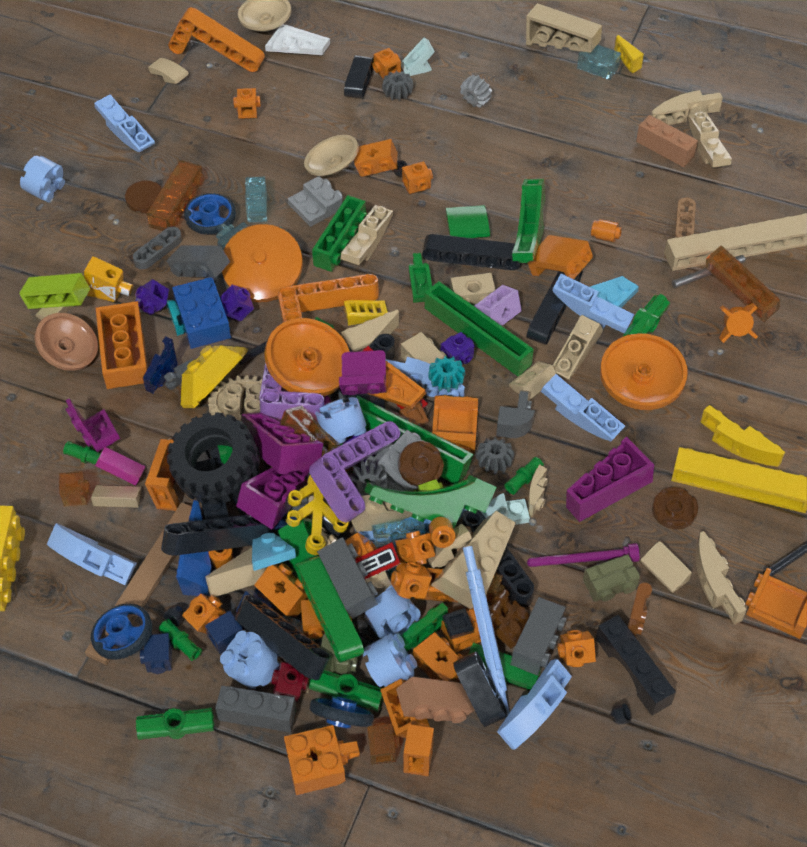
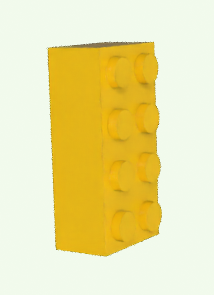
[0,506,25,611]

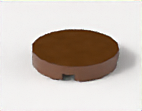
[125,180,165,213]
[397,441,444,487]
[652,487,698,530]

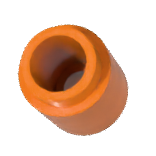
[591,219,622,242]
[429,517,455,548]
[208,548,234,570]

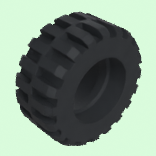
[167,412,260,504]

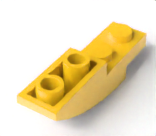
[701,405,785,467]

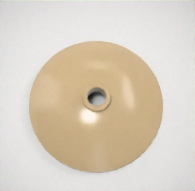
[238,0,291,31]
[304,135,359,176]

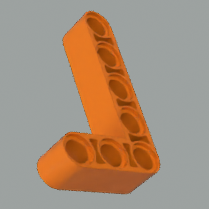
[168,7,265,72]
[278,274,379,323]

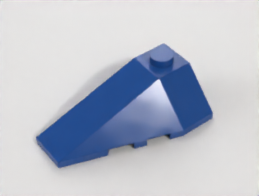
[176,500,213,596]

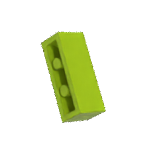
[19,273,90,309]

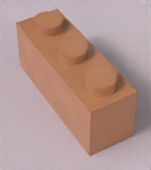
[636,115,698,167]
[396,677,475,723]

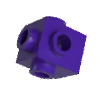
[135,279,169,315]
[220,284,254,321]
[441,332,474,365]

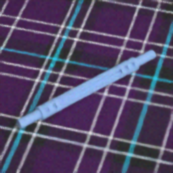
[463,545,510,715]

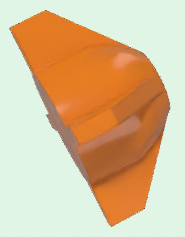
[719,303,758,343]

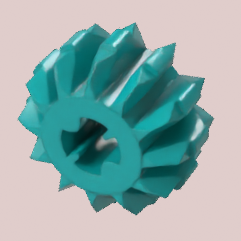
[428,355,465,393]

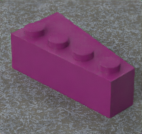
[241,413,323,474]
[566,436,654,522]
[237,467,310,529]

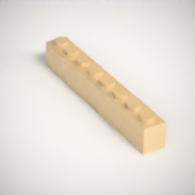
[664,213,807,271]

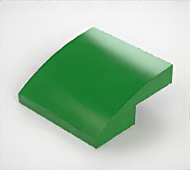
[446,205,490,238]

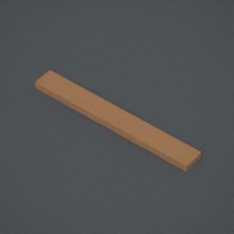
[85,502,192,665]

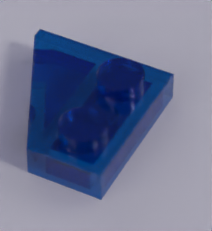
[143,336,178,394]

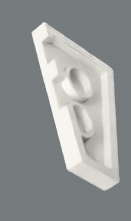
[265,24,330,55]

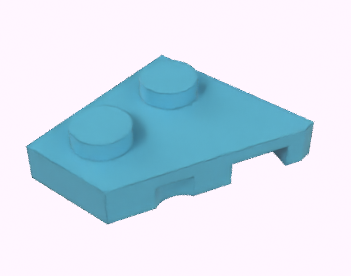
[590,276,639,308]
[252,533,296,571]

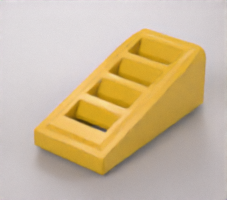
[614,35,644,73]
[344,300,388,326]

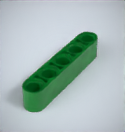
[295,556,364,663]

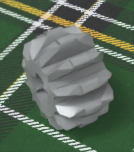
[460,75,492,108]

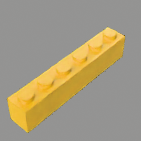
[671,447,807,513]

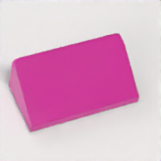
[95,447,145,486]

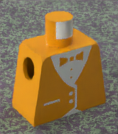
[84,256,133,302]

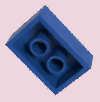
[172,278,231,349]

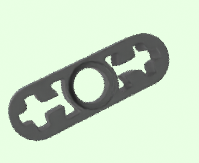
[133,227,182,269]

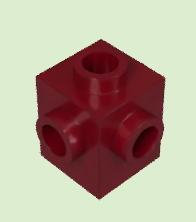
[271,661,308,702]

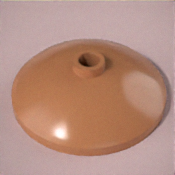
[34,313,98,371]

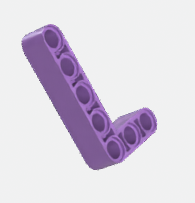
[259,363,324,423]
[309,421,400,522]

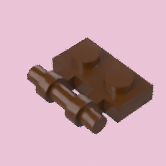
[489,589,530,649]

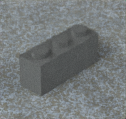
[166,245,230,278]
[317,537,378,619]
[511,597,567,675]
[215,685,296,733]

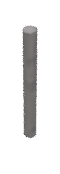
[671,255,745,288]

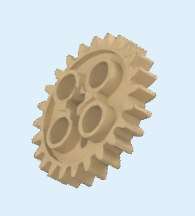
[208,375,263,420]

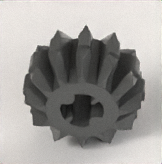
[382,71,413,101]
[476,436,514,475]
[349,461,387,496]

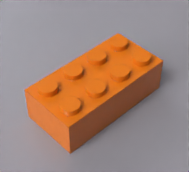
[96,301,150,389]

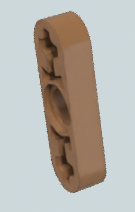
[674,198,696,238]

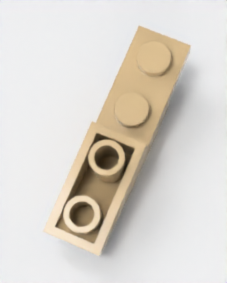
[651,90,723,125]
[688,112,732,167]
[341,205,393,265]
[696,531,747,624]

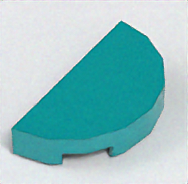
[166,300,185,336]

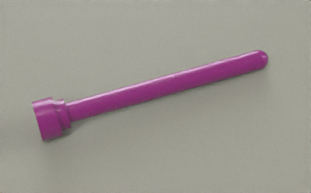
[527,543,640,567]

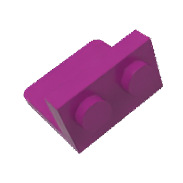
[339,350,386,395]
[65,398,120,452]

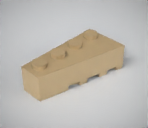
[526,3,602,53]
[431,511,516,609]

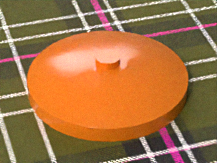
[222,224,303,302]
[264,318,350,396]
[600,334,688,410]

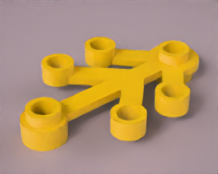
[286,475,348,555]

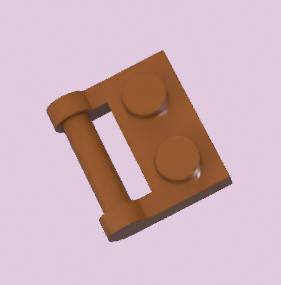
[628,583,652,637]

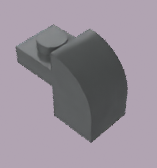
[496,391,535,438]

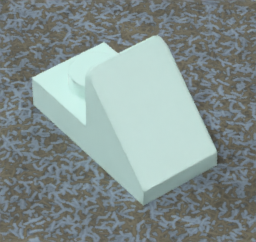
[401,38,435,76]
[481,493,530,525]

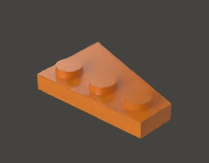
[367,361,426,409]

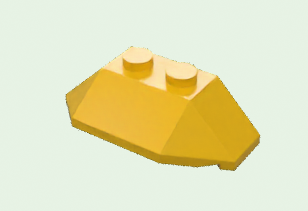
[181,345,248,408]

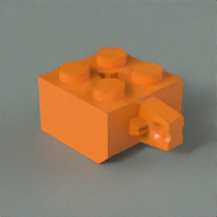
[284,725,360,795]

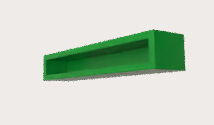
[424,281,534,377]
[356,396,473,484]

